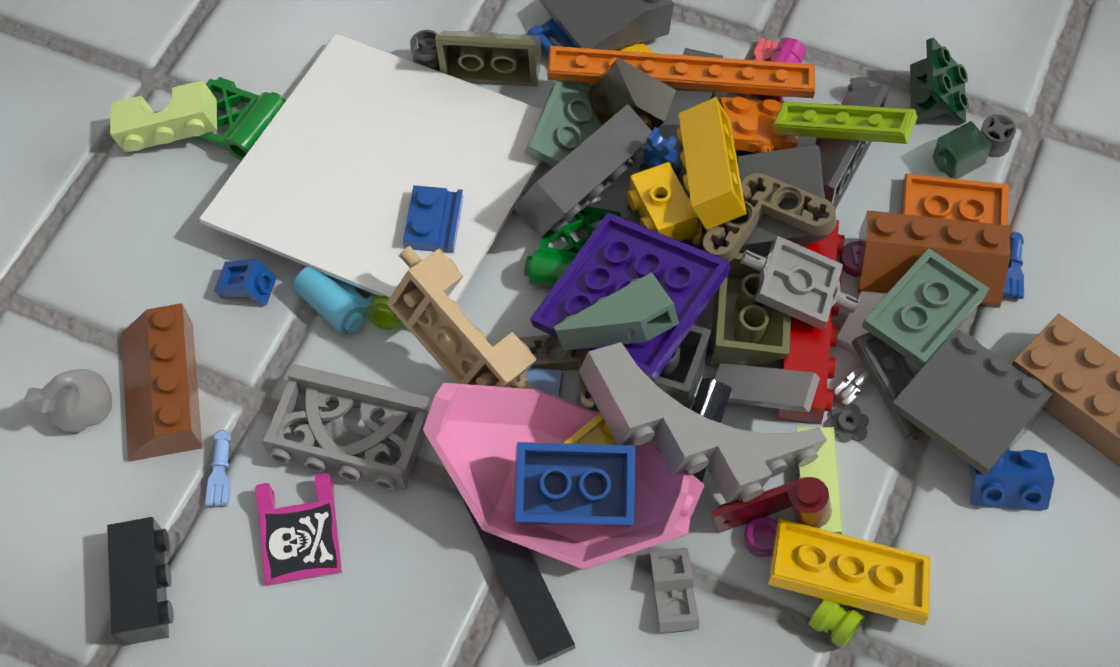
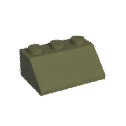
[435,31,542,87]
[709,253,791,367]

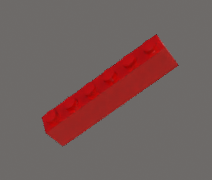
[777,220,845,425]

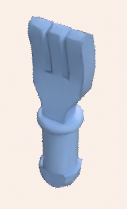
[205,430,231,506]

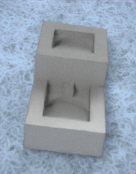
[650,548,699,633]

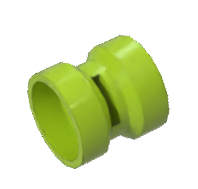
[808,600,864,649]

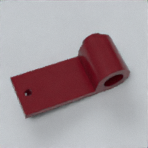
[711,477,832,533]

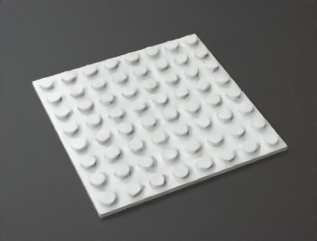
[199,34,542,303]

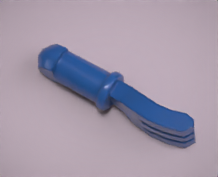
[1003,232,1024,299]

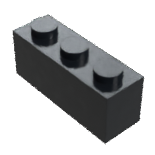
[107,517,174,646]

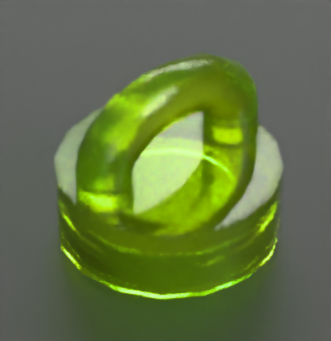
[367,295,401,330]

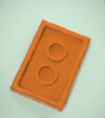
[901,173,1009,225]

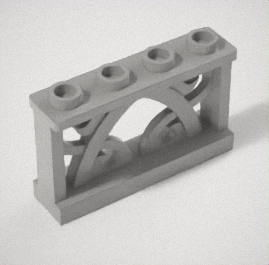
[261,363,432,491]

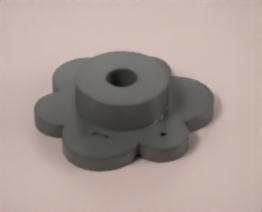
[827,403,869,443]

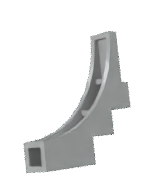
[579,342,827,504]

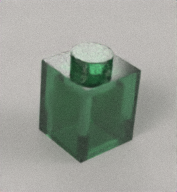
[932,121,992,179]

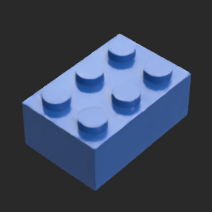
[513,442,635,527]

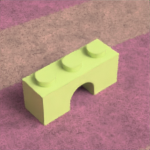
[110,80,217,153]

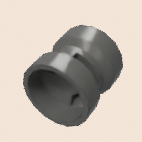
[410,30,440,72]

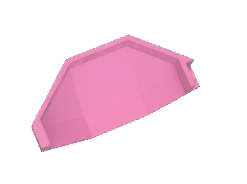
[423,383,705,570]

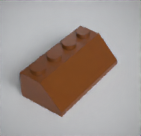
[858,210,1010,308]
[121,303,202,461]

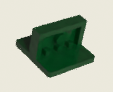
[910,37,969,125]

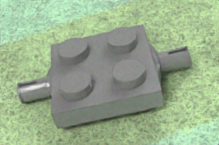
[740,236,860,329]

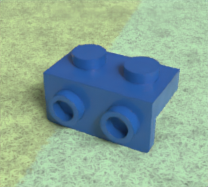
[969,450,1055,510]

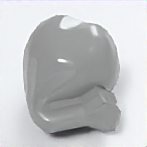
[24,369,112,433]

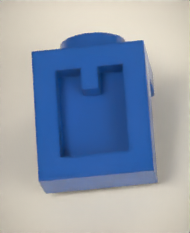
[214,259,276,306]

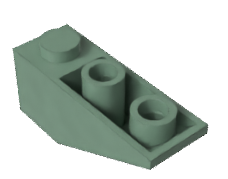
[554,272,679,351]

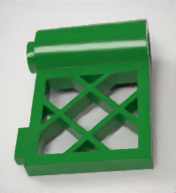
[193,77,286,160]
[524,206,621,288]

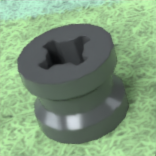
[977,114,1016,157]

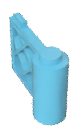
[293,266,385,334]

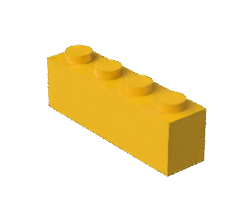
[677,97,746,230]

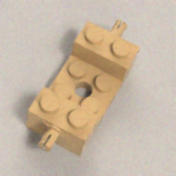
[386,246,537,389]

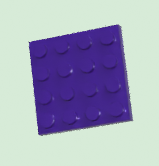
[530,213,731,382]

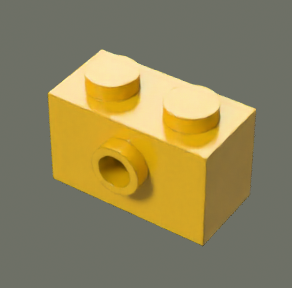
[626,162,698,241]

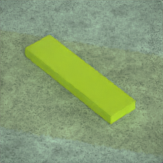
[773,101,917,144]

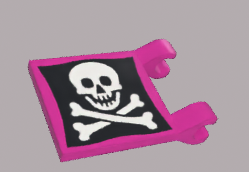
[255,473,342,586]

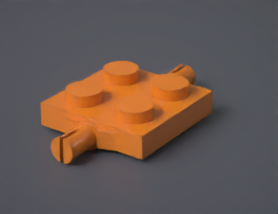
[719,93,798,153]

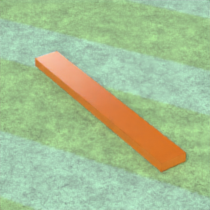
[547,46,815,99]

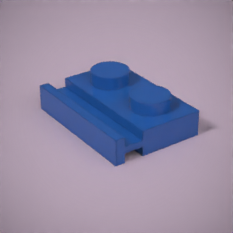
[403,185,463,253]

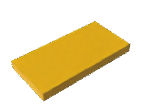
[768,518,931,626]

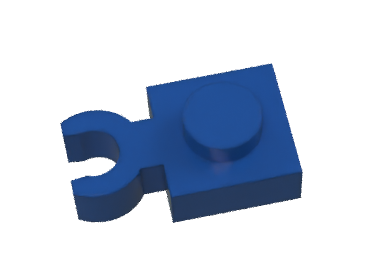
[644,127,681,176]

